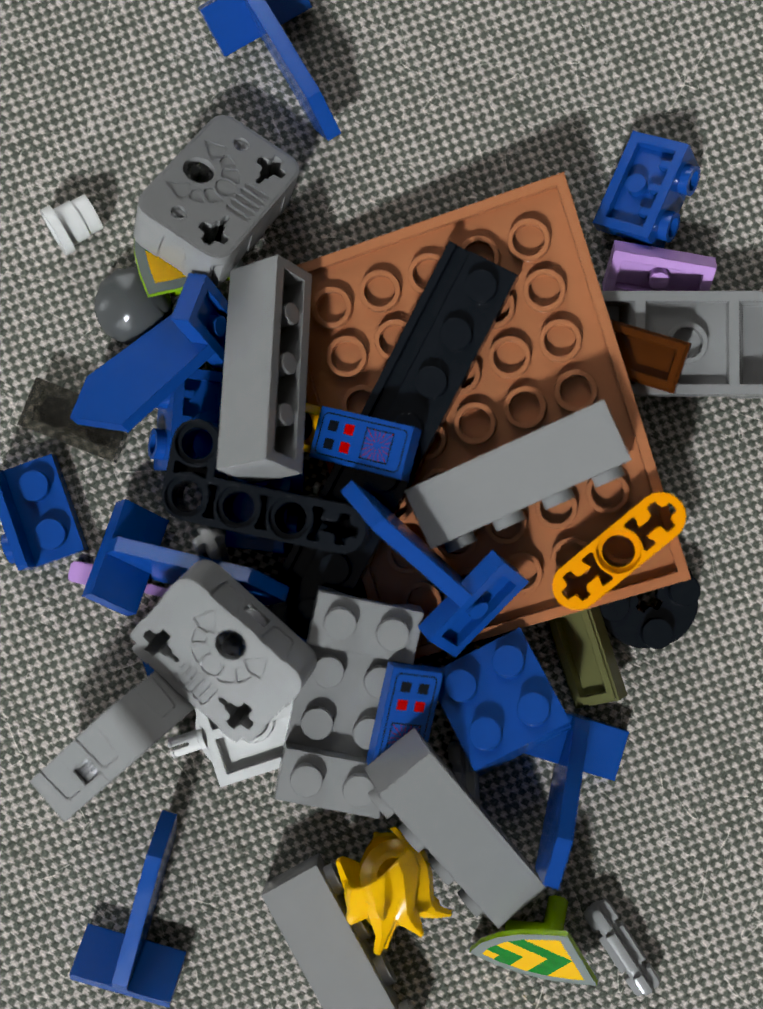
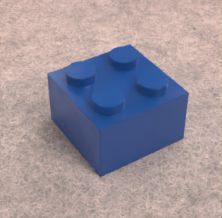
[438,627,572,776]

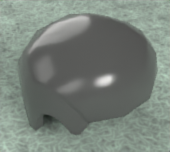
[94,266,172,345]

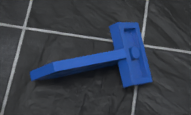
[197,0,341,141]
[70,273,228,432]
[340,480,529,657]
[82,499,289,616]
[524,711,629,890]
[69,810,186,1008]

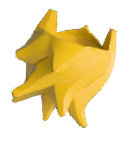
[336,827,452,956]

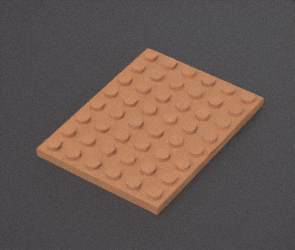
[297,172,691,659]

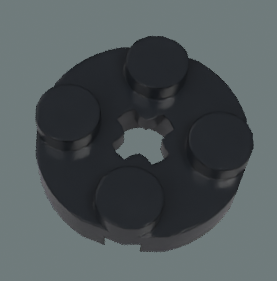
[599,566,700,649]

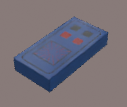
[309,406,422,482]
[366,661,444,765]

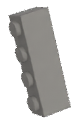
[216,254,312,484]
[404,400,631,553]
[364,728,547,928]
[261,853,414,1009]

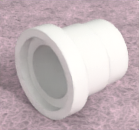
[40,194,103,256]

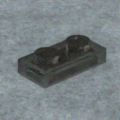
[17,377,129,463]

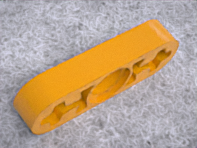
[552,492,686,610]

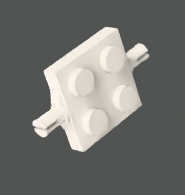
[168,701,293,788]

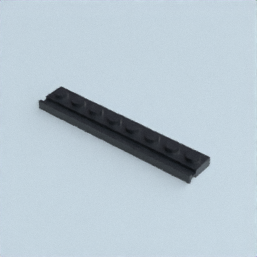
[264,241,519,639]

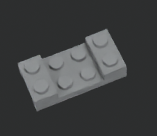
[601,291,763,399]
[275,585,424,819]

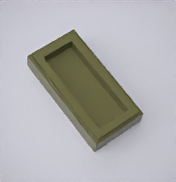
[548,606,627,709]

